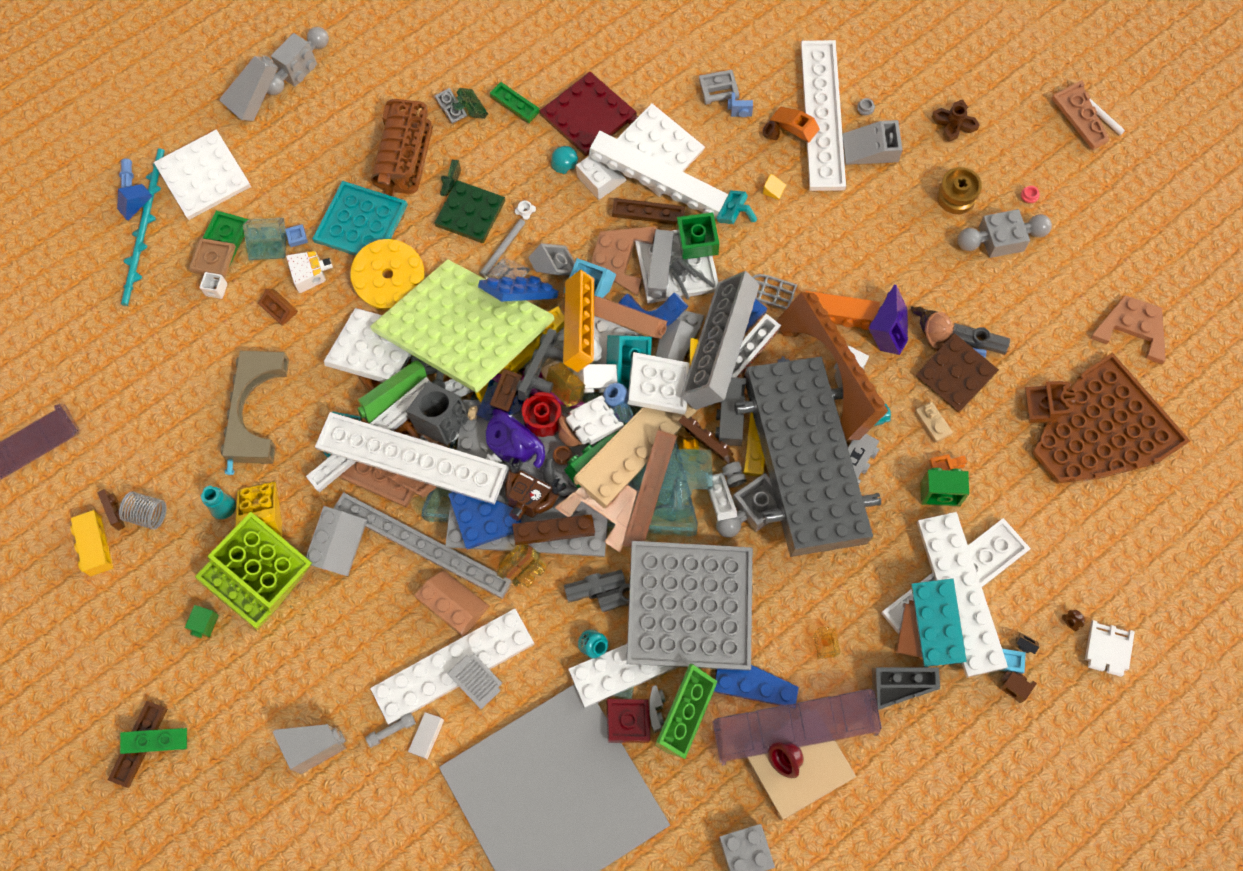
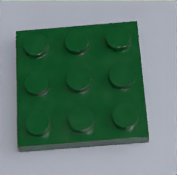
[434,180,506,244]

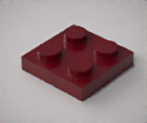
[606,699,651,743]

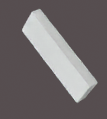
[704,473,737,521]

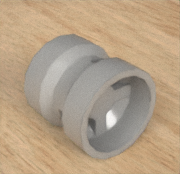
[722,462,747,488]

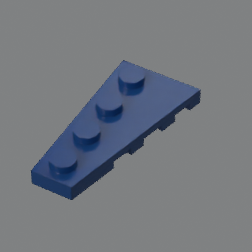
[714,665,799,709]

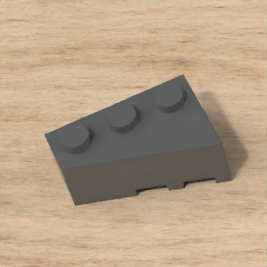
[715,378,746,446]
[872,667,940,710]

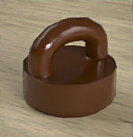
[763,121,780,140]

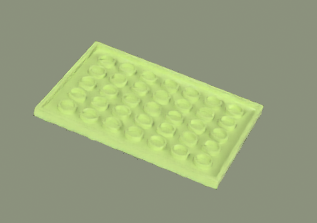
[370,259,554,393]

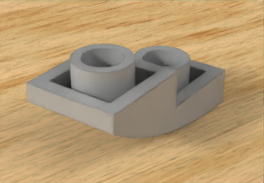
[435,88,467,124]
[650,685,666,733]

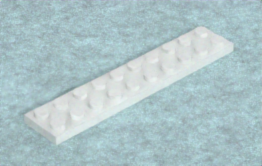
[801,40,846,191]
[315,412,509,505]

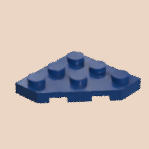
[448,492,522,550]

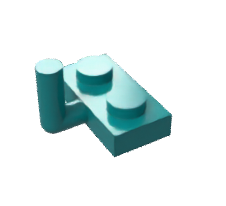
[716,190,757,224]

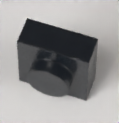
[1016,632,1039,654]

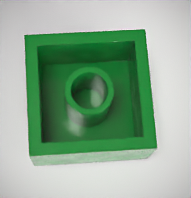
[677,212,720,260]
[920,468,970,506]

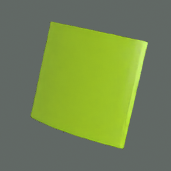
[195,512,312,631]

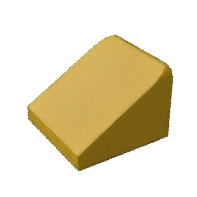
[763,174,786,200]

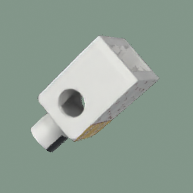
[286,251,333,293]

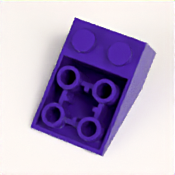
[869,284,908,355]

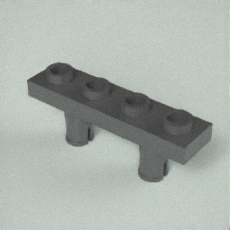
[516,328,563,401]

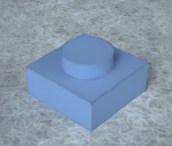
[285,224,308,247]

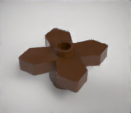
[932,100,980,142]

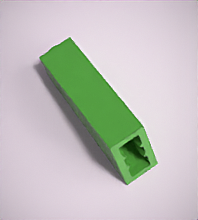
[357,360,427,423]

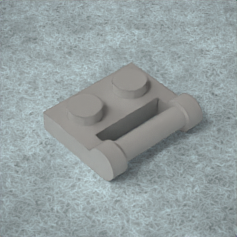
[699,70,739,105]

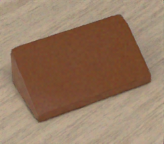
[258,289,298,326]

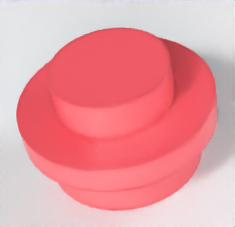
[1021,186,1040,203]

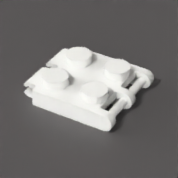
[566,396,624,445]
[1085,620,1134,677]

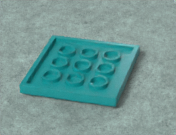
[312,181,408,256]

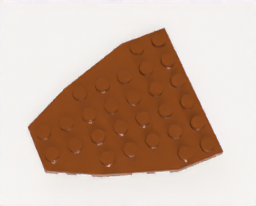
[1032,353,1190,484]

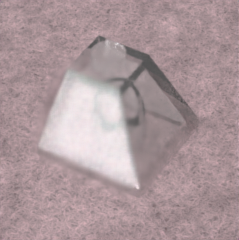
[484,256,530,280]

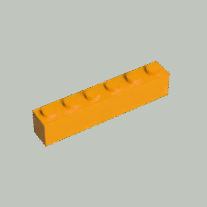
[563,269,594,373]

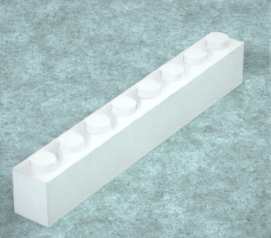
[589,131,728,219]

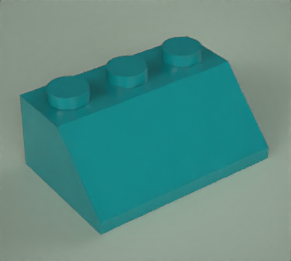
[606,335,652,390]

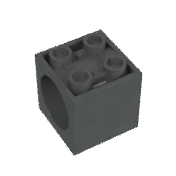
[406,381,468,446]

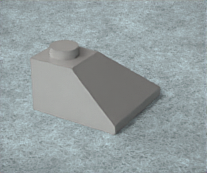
[528,244,575,276]

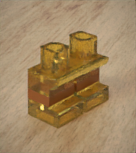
[497,544,546,588]

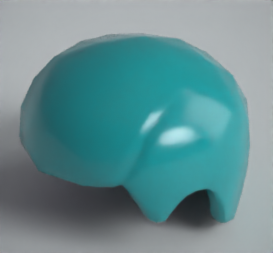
[550,146,578,174]

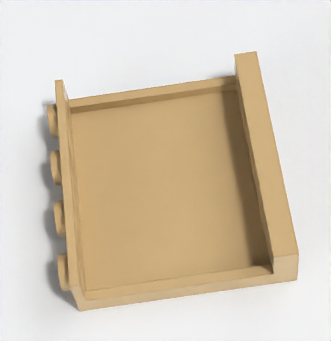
[742,708,856,821]

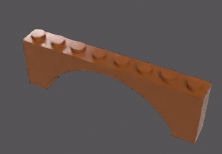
[776,292,888,440]

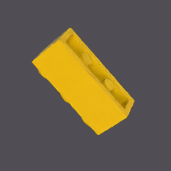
[70,510,114,576]

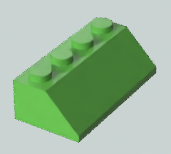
[655,664,718,759]

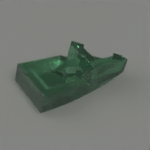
[440,159,461,196]

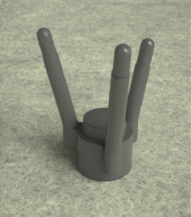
[671,257,715,300]

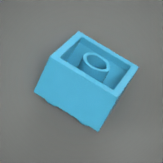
[564,258,616,298]

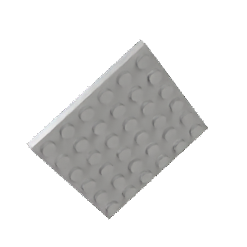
[626,541,753,671]

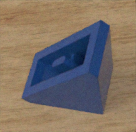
[117,184,152,221]

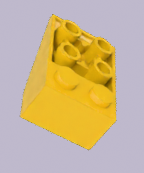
[236,481,282,537]

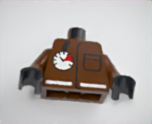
[505,457,566,521]

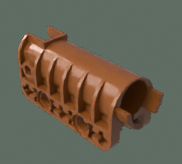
[371,99,433,197]

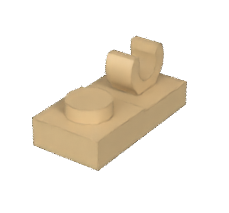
[915,402,953,443]

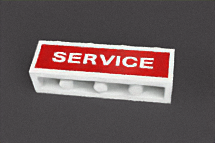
[731,314,781,378]

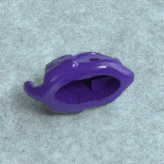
[486,409,545,468]

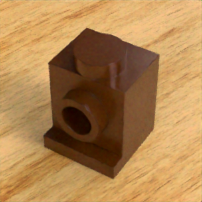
[999,671,1037,703]

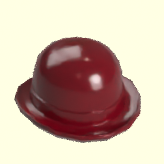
[768,742,804,779]

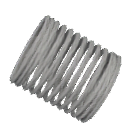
[119,491,167,530]

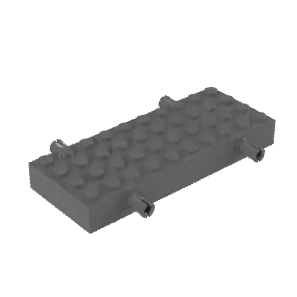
[734,356,881,557]

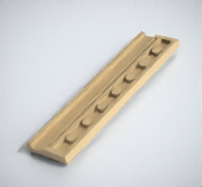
[573,403,699,509]

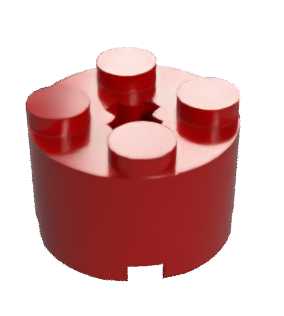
[522,392,562,437]

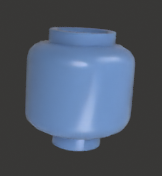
[603,383,629,411]

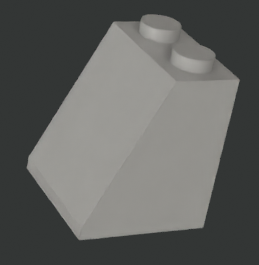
[273,724,346,774]

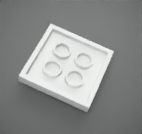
[627,352,690,415]

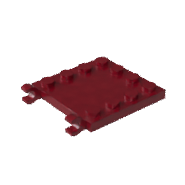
[539,72,638,156]

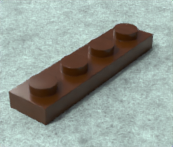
[612,198,685,225]
[512,514,595,545]
[108,701,168,788]

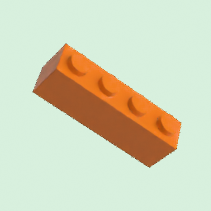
[806,291,880,330]

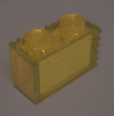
[546,362,586,407]

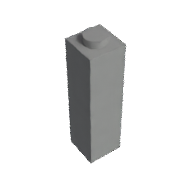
[648,229,674,299]

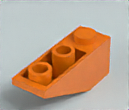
[770,106,820,143]

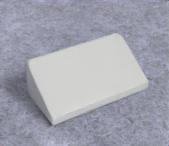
[408,713,444,760]

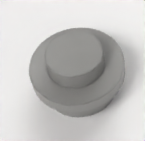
[857,98,875,115]

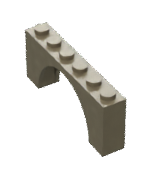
[221,351,289,464]

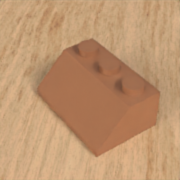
[414,570,489,637]

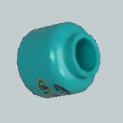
[578,629,608,659]

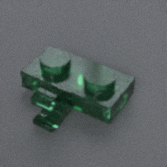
[452,88,488,119]

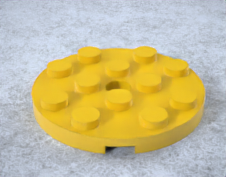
[351,239,425,310]

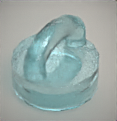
[613,402,633,423]

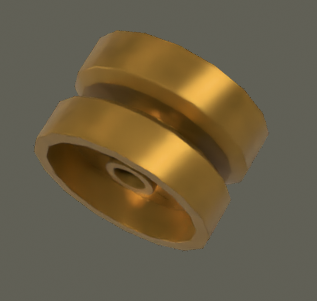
[937,167,982,214]

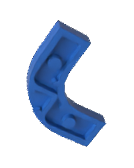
[618,292,688,327]

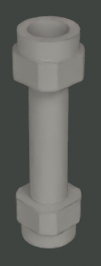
[365,713,416,748]

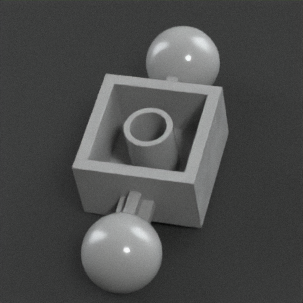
[267,27,329,95]
[957,209,1052,258]
[716,473,778,538]

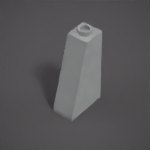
[219,56,278,121]

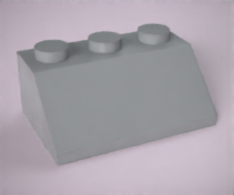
[306,506,367,576]

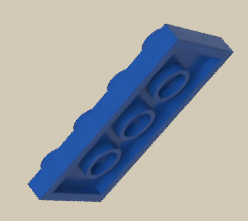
[478,276,559,302]

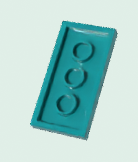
[911,578,967,667]

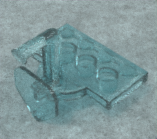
[633,449,713,521]

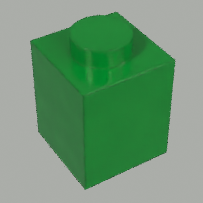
[184,605,219,639]

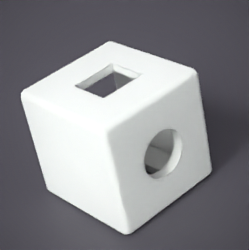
[200,272,227,299]

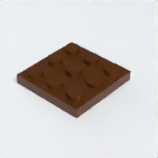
[916,333,999,413]
[678,415,735,464]

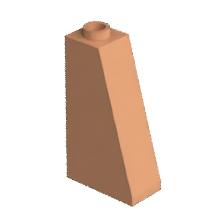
[594,296,668,339]

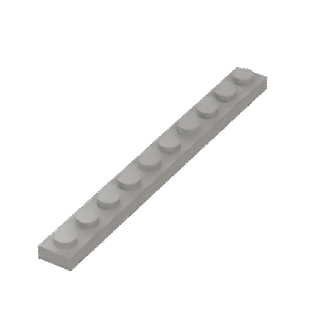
[333,492,512,600]

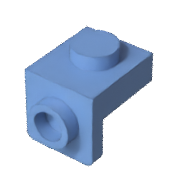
[728,92,753,117]

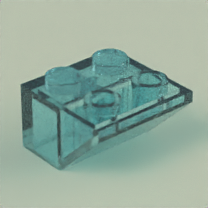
[243,218,286,260]

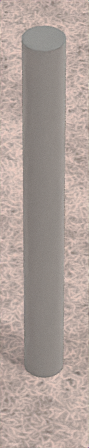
[479,219,525,277]

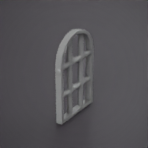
[753,274,797,310]

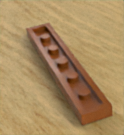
[623,430,677,547]

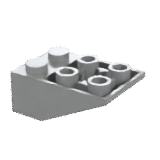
[842,120,902,165]

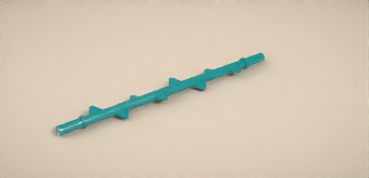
[121,148,165,306]

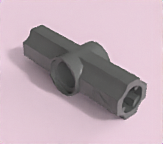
[950,323,1010,355]
[564,569,626,603]
[597,584,630,613]

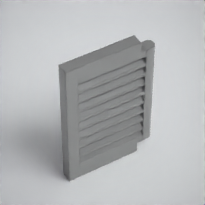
[447,654,502,709]

